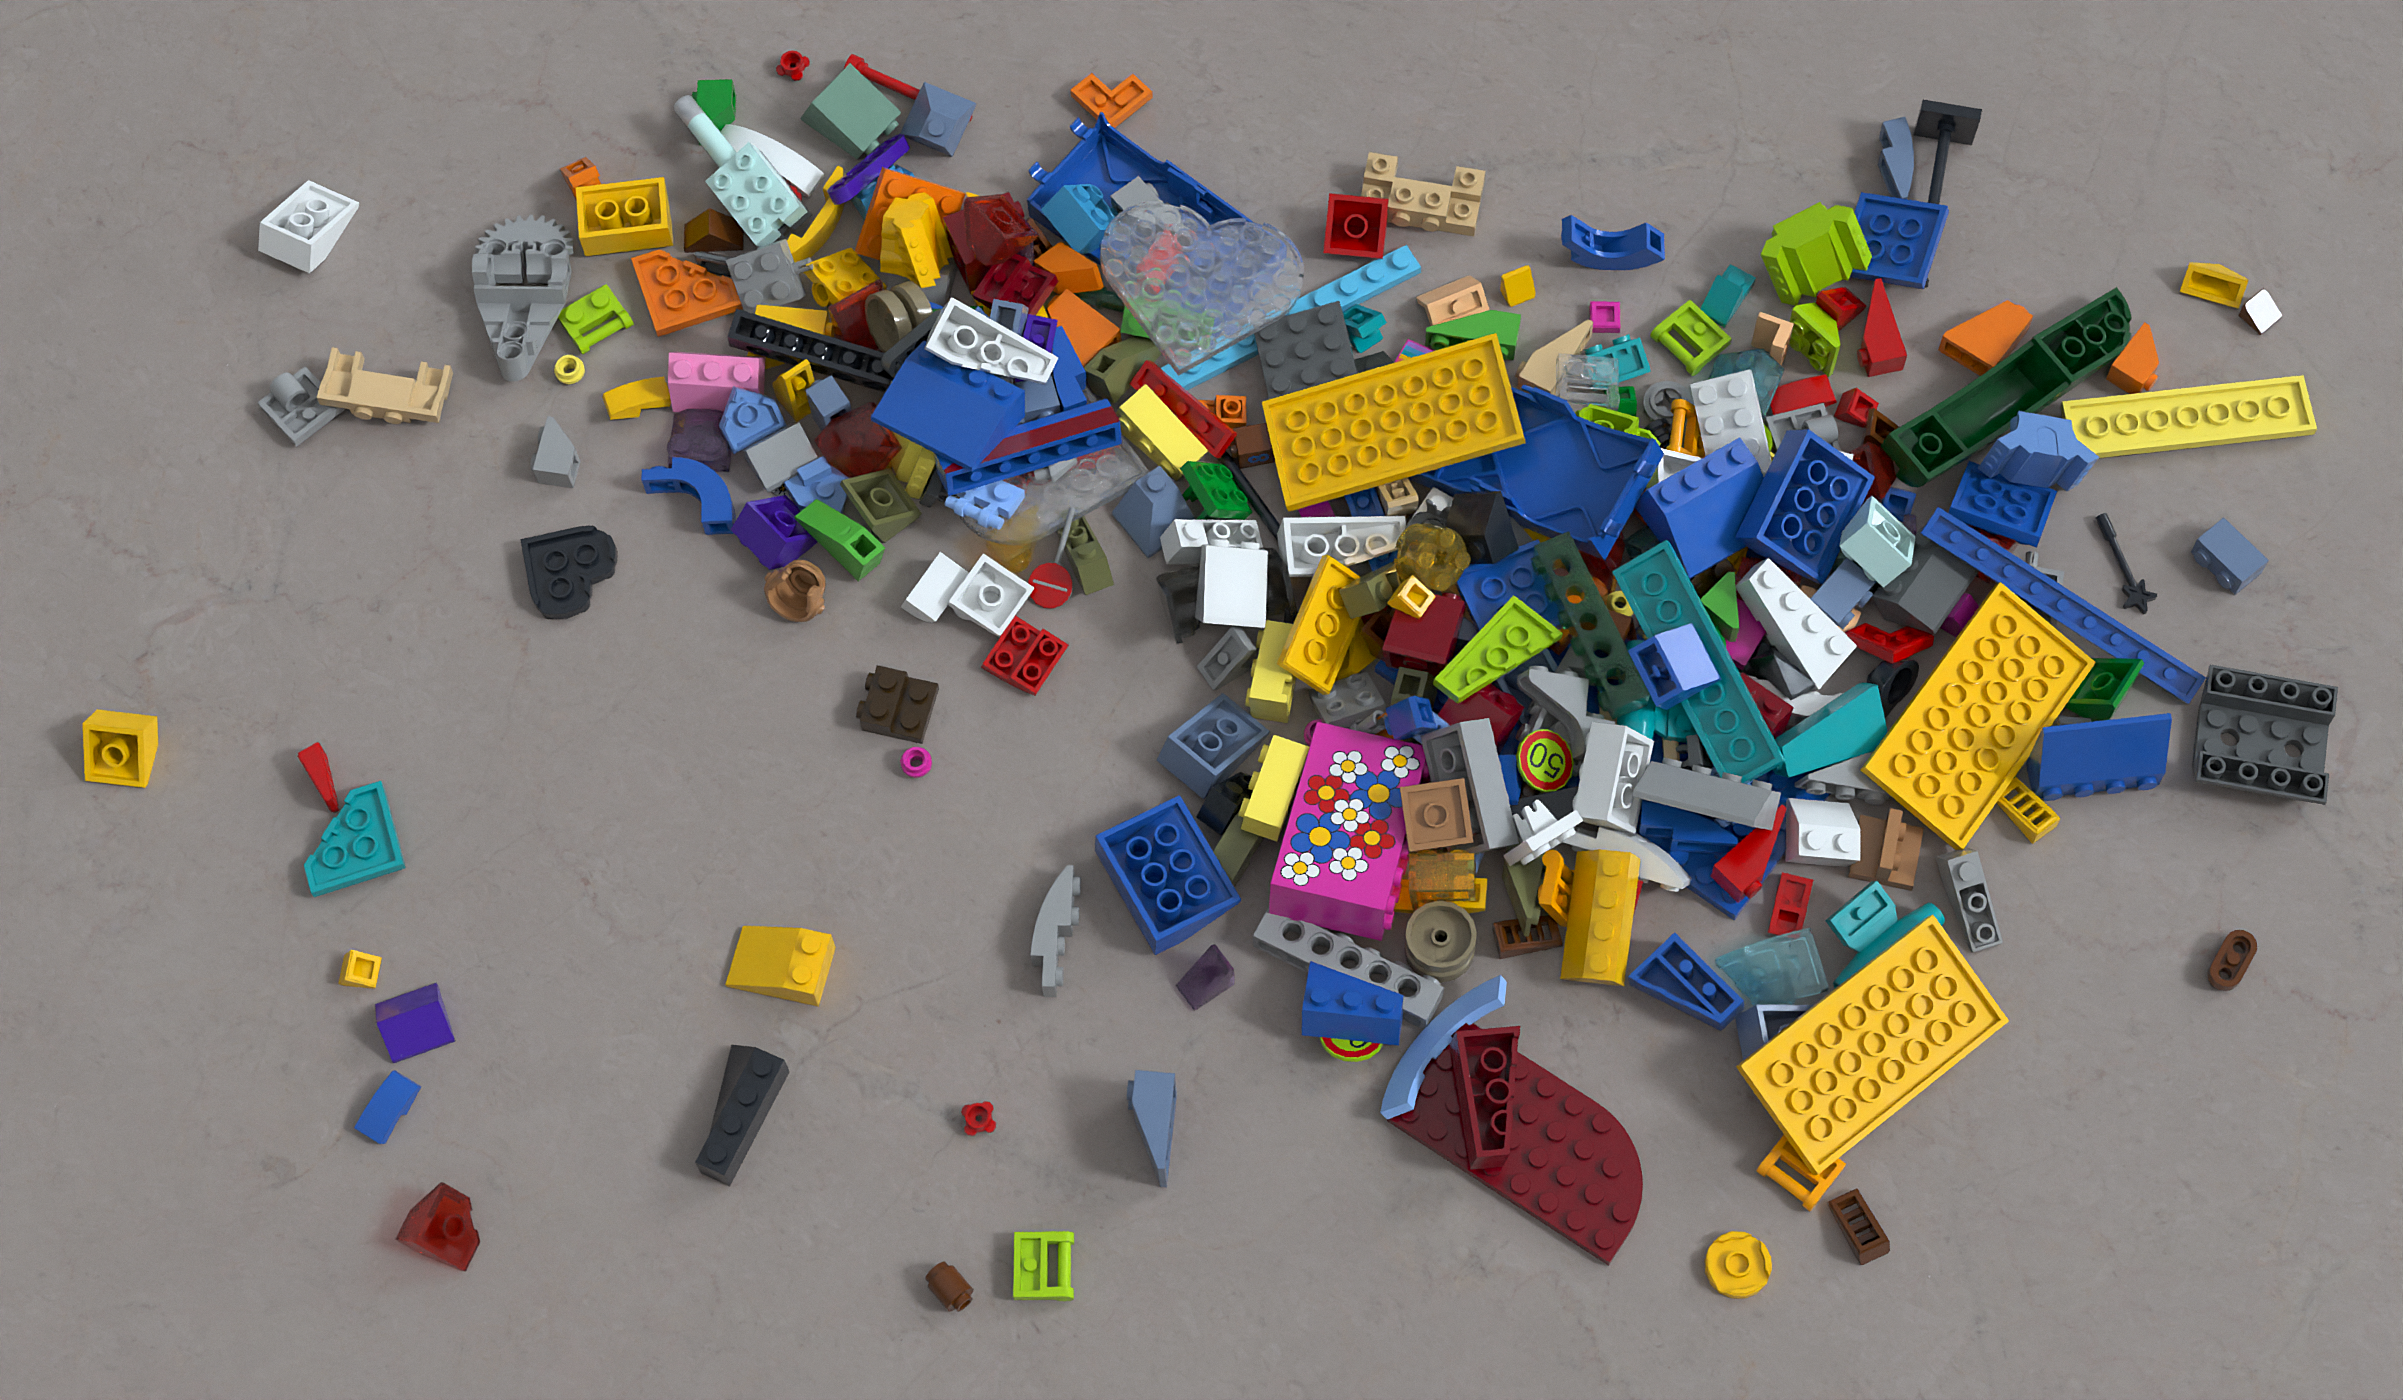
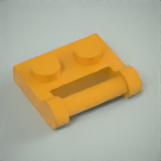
[1666,399,1706,458]
[1538,850,1574,927]
[1756,1135,1846,1212]

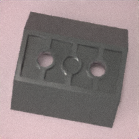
[2192,664,2338,805]

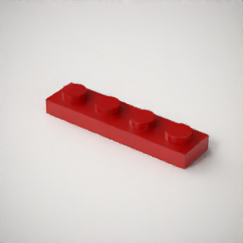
[1129,360,1237,458]

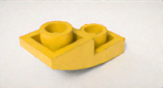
[602,376,671,420]

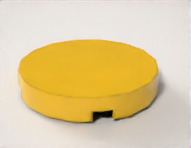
[1704,1231,1772,1299]

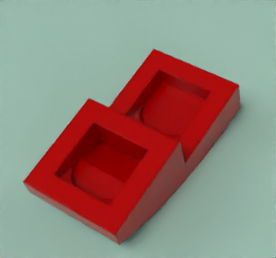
[1766,374,1837,415]
[1768,872,1814,941]

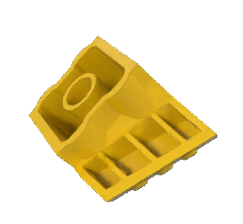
[880,192,953,288]

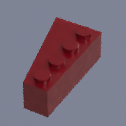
[1450,1026,1520,1170]

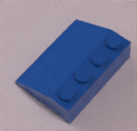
[871,341,1025,472]
[1735,429,1875,585]
[1635,437,1764,579]
[2026,713,2172,801]
[1095,795,1241,955]

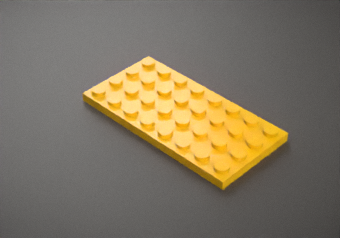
[1262,333,1526,512]
[1860,582,2096,850]
[1736,915,2009,1175]

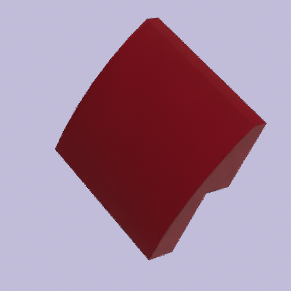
[972,249,1059,322]

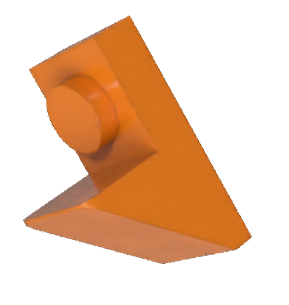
[560,157,601,201]

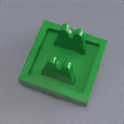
[1180,461,1253,520]

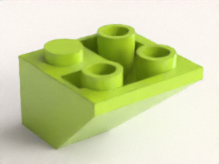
[1789,302,1840,377]

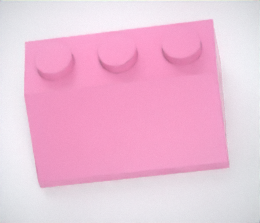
[668,351,766,415]

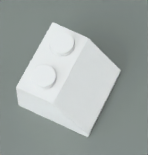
[1785,798,1860,867]

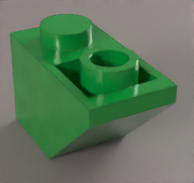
[692,79,737,145]

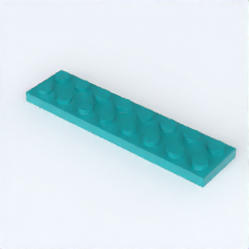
[1612,540,1786,784]

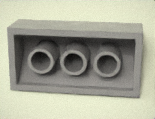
[1421,718,1519,860]
[1632,757,1781,830]

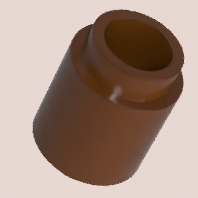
[925,1261,974,1312]

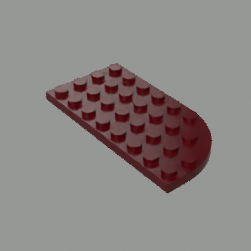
[1387,1023,1643,1266]

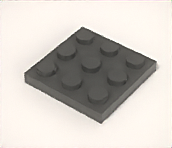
[1252,301,1358,399]

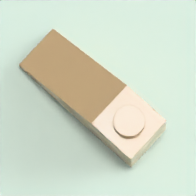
[1515,319,1593,395]
[1376,477,1419,519]

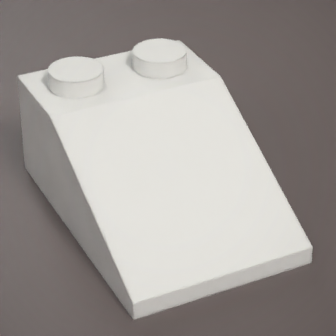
[258,180,359,273]

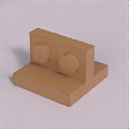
[1400,778,1474,852]
[1848,808,1924,891]

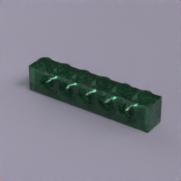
[1530,531,1650,720]

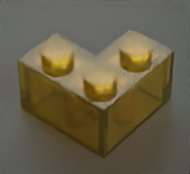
[1409,849,1476,913]

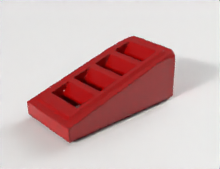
[297,742,339,813]

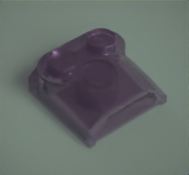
[667,409,731,472]

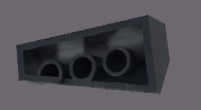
[695,1045,790,1186]

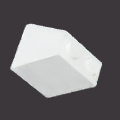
[1195,539,1268,628]

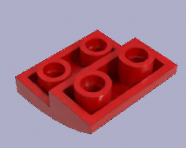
[981,615,1069,696]

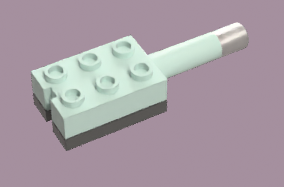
[674,95,812,247]

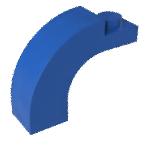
[1561,215,1665,270]
[641,457,736,535]

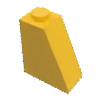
[747,304,835,369]

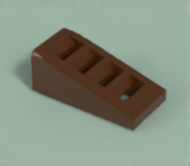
[1492,915,1563,959]
[1828,1188,1890,1265]

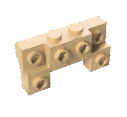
[1361,152,1485,236]
[317,347,453,424]

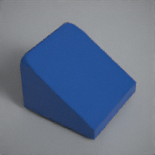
[1881,485,1916,524]

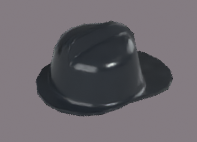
[1866,660,1919,718]

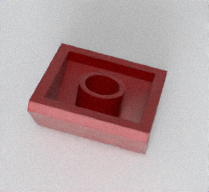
[1323,193,1389,259]

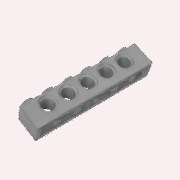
[1253,907,1444,1030]

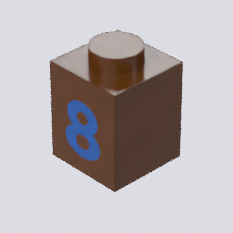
[1229,423,1275,469]

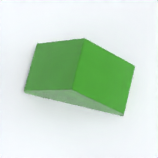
[1700,572,1739,642]

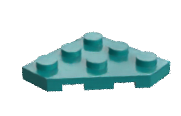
[304,781,406,897]

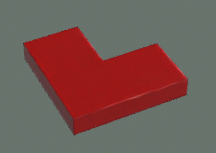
[1845,623,1934,664]

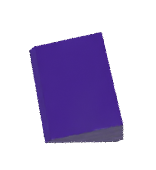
[375,982,455,1063]

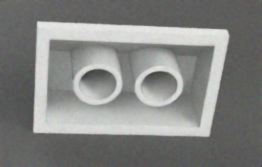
[1573,722,1654,834]

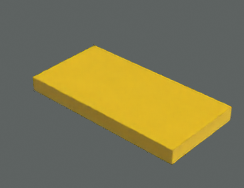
[1277,555,1362,695]

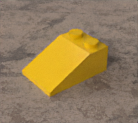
[725,926,836,1007]

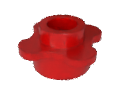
[776,51,810,81]
[961,1101,996,1136]

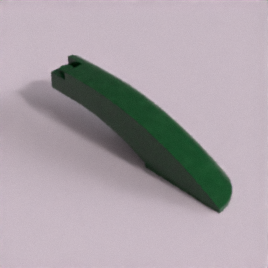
[1881,287,2132,488]

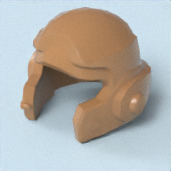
[764,560,826,622]

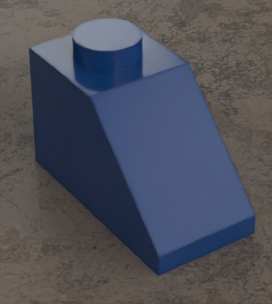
[1384,696,1437,741]

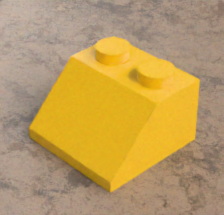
[82,709,158,788]

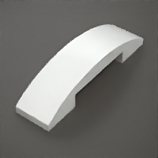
[721,124,824,198]

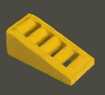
[1996,777,2060,844]

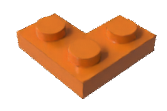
[1070,73,1153,128]

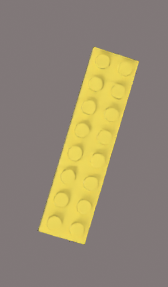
[2060,375,2317,458]

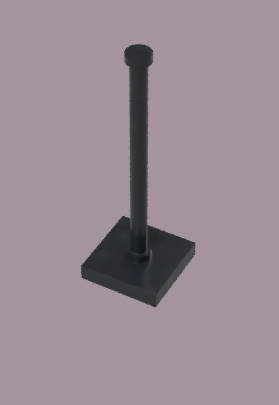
[1913,99,1982,288]

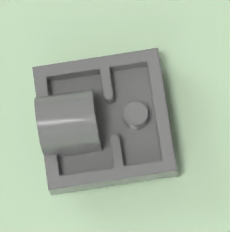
[258,366,344,447]
[1764,403,1842,454]
[1308,671,1387,728]

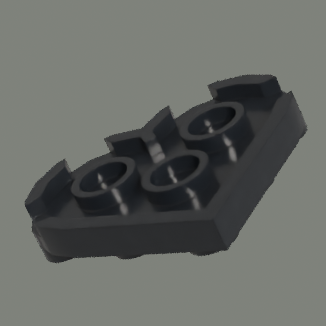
[520,526,618,619]

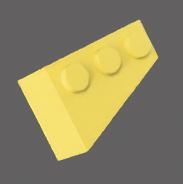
[1116,384,1208,481]
[1245,620,1296,723]
[1238,735,1310,842]

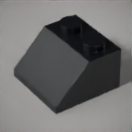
[1442,491,1519,564]

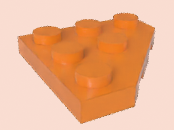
[855,167,966,260]
[631,249,743,337]

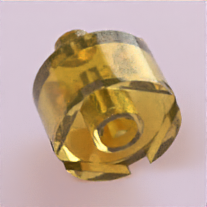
[1394,523,1470,591]

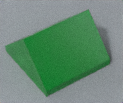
[2065,658,2144,722]

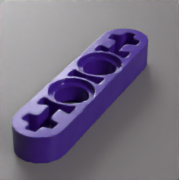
[827,134,910,205]

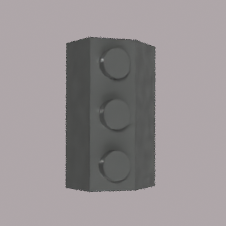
[1872,527,1979,634]

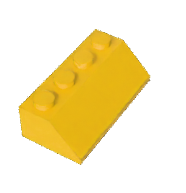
[1560,849,1641,986]

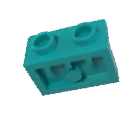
[1578,334,1651,391]

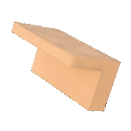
[1416,276,1489,326]
[1751,312,1794,377]

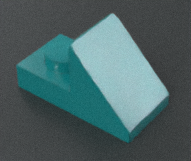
[1701,264,1756,328]
[1343,304,1387,353]

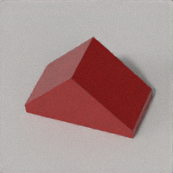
[1816,287,1867,332]

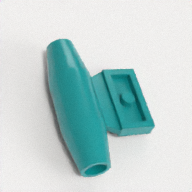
[1617,640,1697,743]
[1825,881,1945,988]

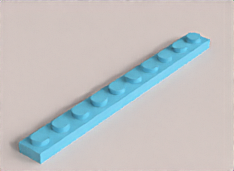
[1161,245,1421,390]

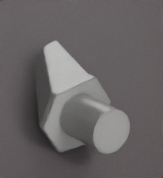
[1034,458,1077,483]

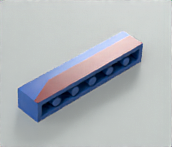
[934,399,1122,496]

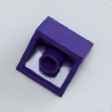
[731,495,818,570]

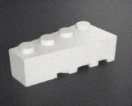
[1736,558,1857,691]

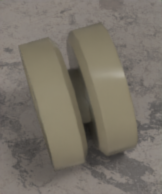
[865,281,933,353]
[1404,901,1477,983]

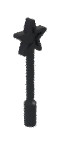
[2095,513,2157,614]

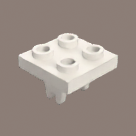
[1503,800,1583,866]

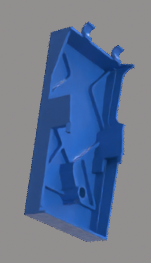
[1027,112,1287,342]
[1408,385,1664,560]

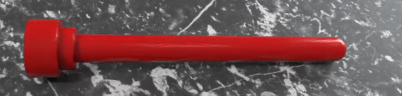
[844,54,972,122]

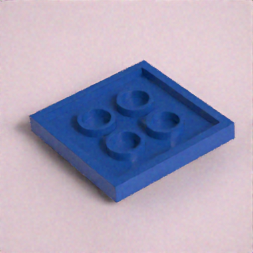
[1850,192,1949,289]
[1948,461,2057,548]
[1452,539,1577,632]

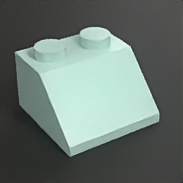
[1840,496,1915,587]

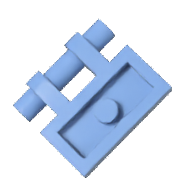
[945,480,1025,530]

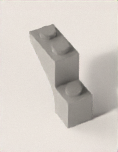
[1517,666,1615,762]

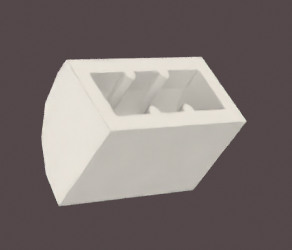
[901,552,969,623]

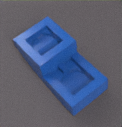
[354,1070,422,1144]

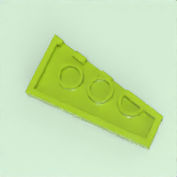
[1433,595,1563,704]

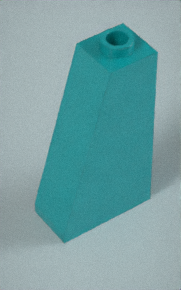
[1772,682,1888,778]

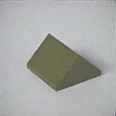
[840,468,922,543]

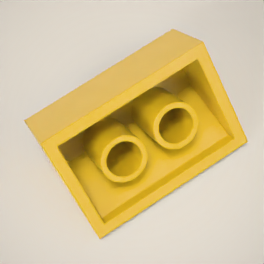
[576,177,673,256]

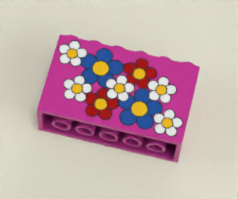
[1269,722,1430,941]

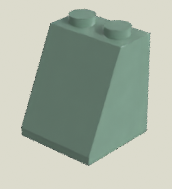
[800,63,901,159]

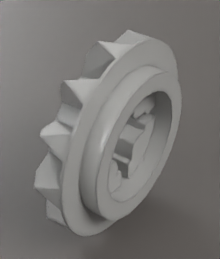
[1643,381,1692,424]

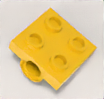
[803,247,887,312]

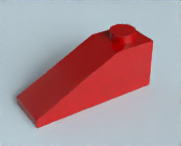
[1857,278,1907,377]
[1711,804,1787,903]

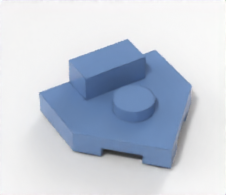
[719,386,787,454]
[784,455,852,514]

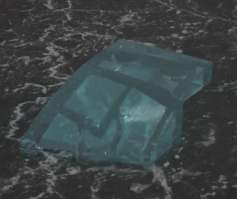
[1715,928,1829,1006]

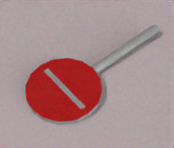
[1028,507,1075,609]

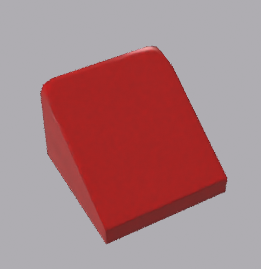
[1834,387,1879,428]

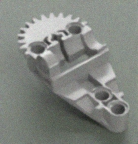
[472,215,574,382]

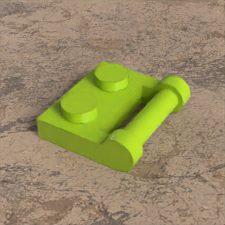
[557,284,634,355]
[1650,300,1732,376]
[1013,1231,1074,1301]

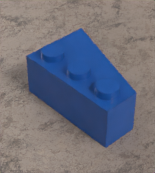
[1628,932,1745,1031]
[1302,961,1404,1046]

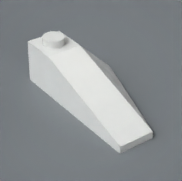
[925,297,1058,385]
[1277,516,1408,577]

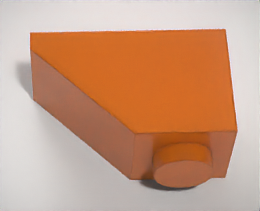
[1034,241,1104,295]
[2106,322,2159,394]

